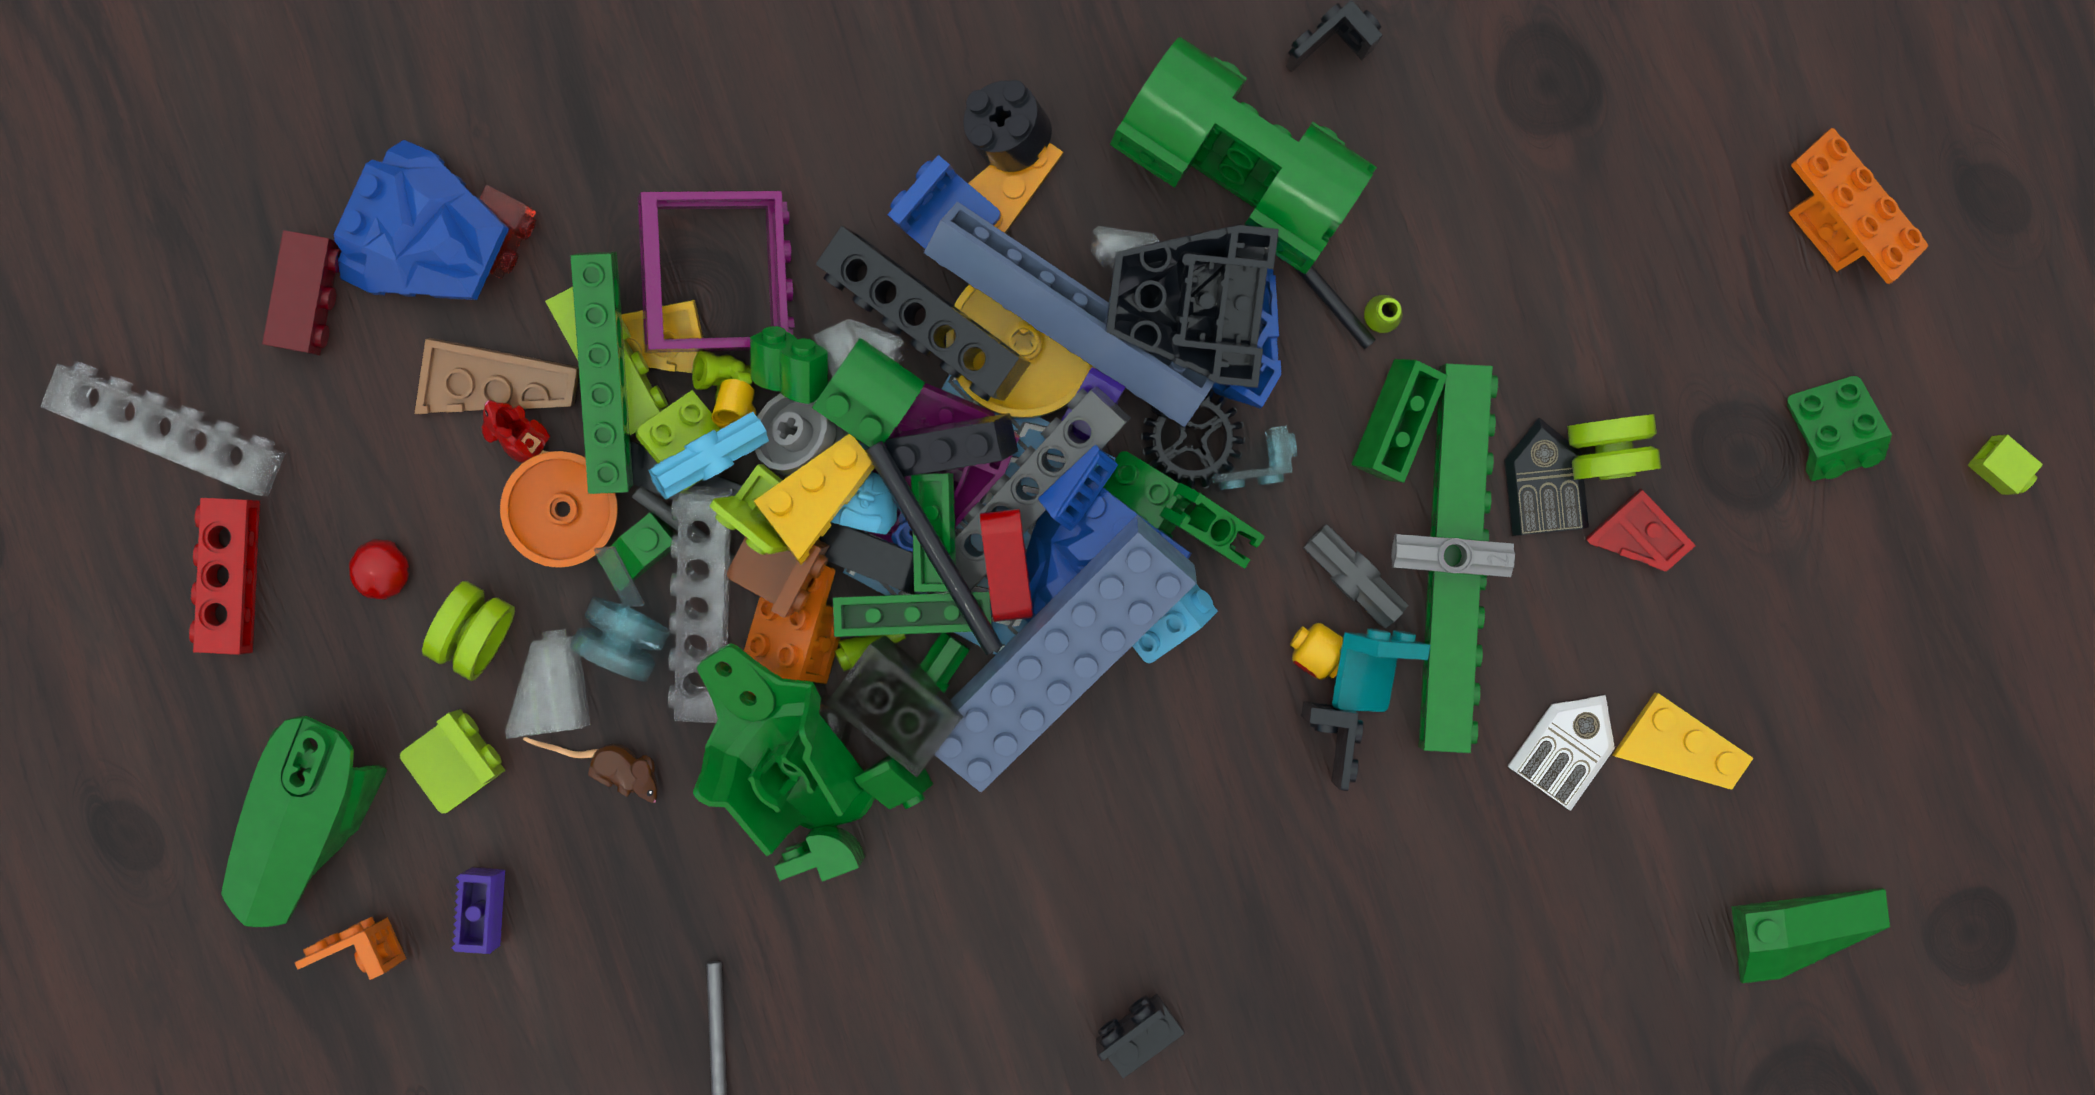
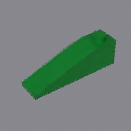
[1731,888,1890,983]

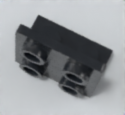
[1301,701,1363,791]
[1096,994,1185,1079]

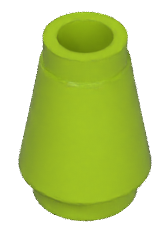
[1364,295,1402,333]

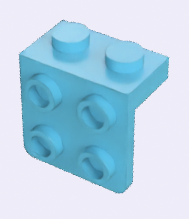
[1132,584,1218,663]

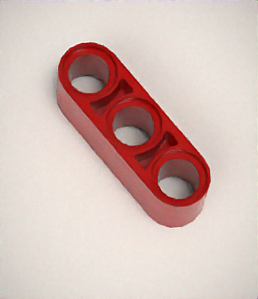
[980,509,1033,622]

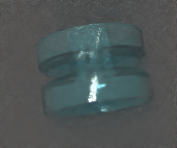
[570,596,670,682]

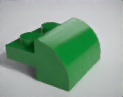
[812,338,925,447]
[774,826,865,882]

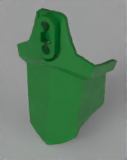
[693,643,875,857]

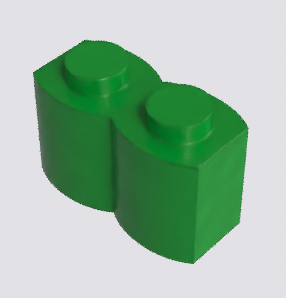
[750,326,828,404]

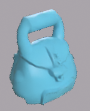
[831,443,898,535]

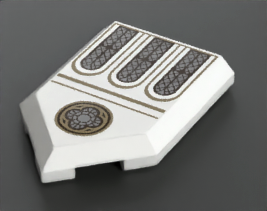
[1507,695,1615,811]

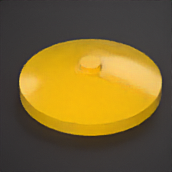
[946,284,1095,418]

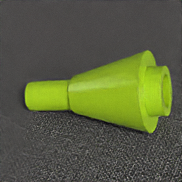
[834,634,906,675]

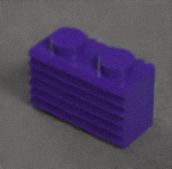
[451,867,505,954]

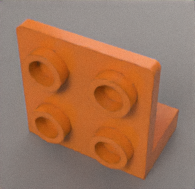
[294,917,407,980]

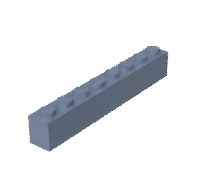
[924,202,1215,427]

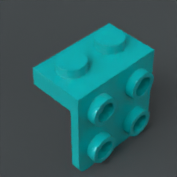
[1332,628,1431,712]

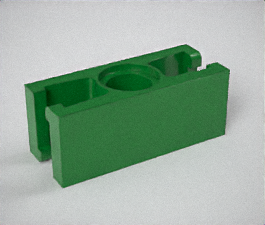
[1159,483,1265,569]

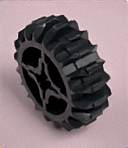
[1141,389,1245,490]

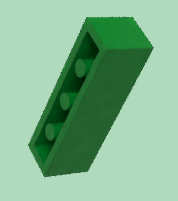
[833,592,992,637]

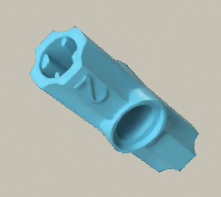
[648,412,769,499]

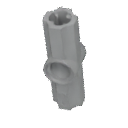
[1391,534,1515,577]

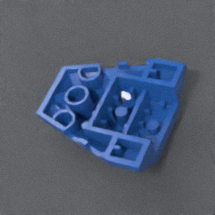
[334,140,509,300]
[1024,487,1192,623]

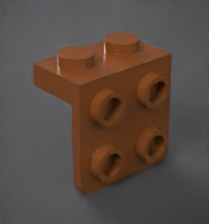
[727,537,830,618]

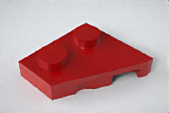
[1585,488,1696,572]

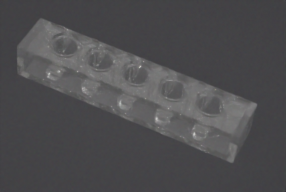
[40,361,285,496]
[668,486,732,723]

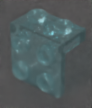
[1210,425,1297,490]

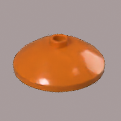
[500,451,618,567]

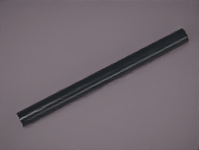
[865,441,1003,655]

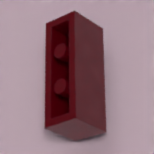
[262,230,342,356]

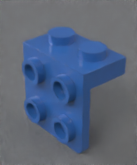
[887,155,1001,249]

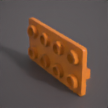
[1788,128,1928,284]
[744,566,840,695]

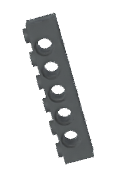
[955,386,1131,590]

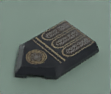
[1504,418,1589,536]

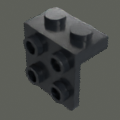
[1286,0,1383,72]

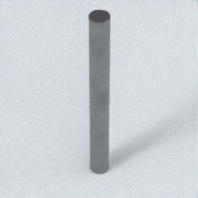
[706,961,727,1095]

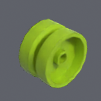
[1567,414,1661,480]
[422,581,515,681]

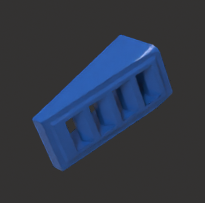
[1038,445,1118,531]

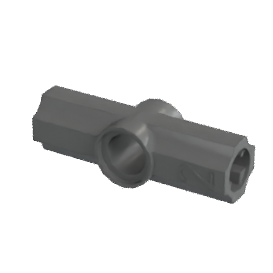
[1302,524,1409,629]

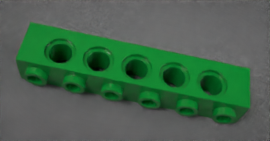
[570,252,633,494]

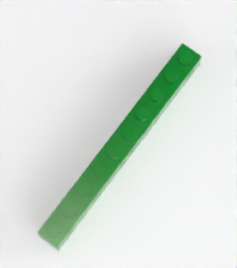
[1418,363,1498,753]

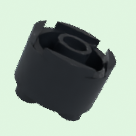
[963,80,1052,172]

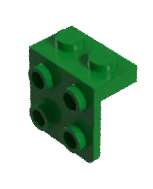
[1787,376,1892,482]
[1104,451,1194,538]

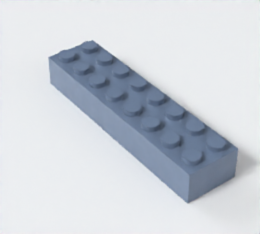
[923,515,1197,792]

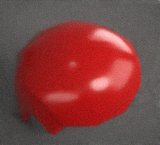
[349,539,409,600]

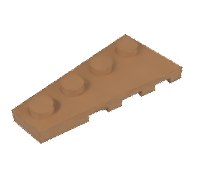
[414,338,579,414]

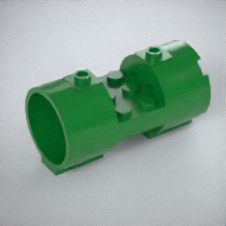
[1110,37,1377,274]

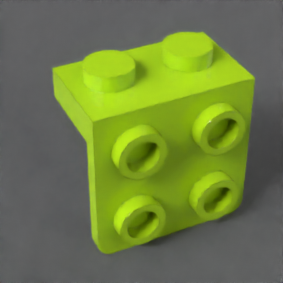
[636,390,722,491]
[709,464,789,555]
[400,709,506,813]

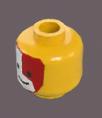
[1290,623,1343,680]

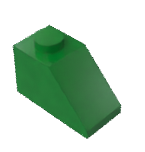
[597,512,682,590]
[855,744,934,810]

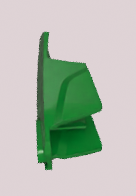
[221,716,387,927]

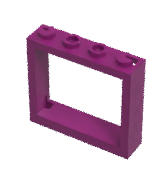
[637,191,795,353]

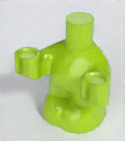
[692,350,752,402]

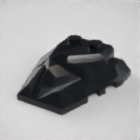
[1105,224,1279,388]

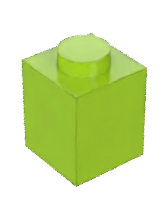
[1968,434,2043,495]

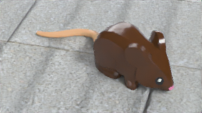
[523,737,657,803]

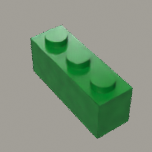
[1351,359,1448,483]

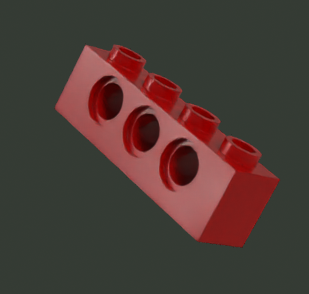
[189,498,260,655]

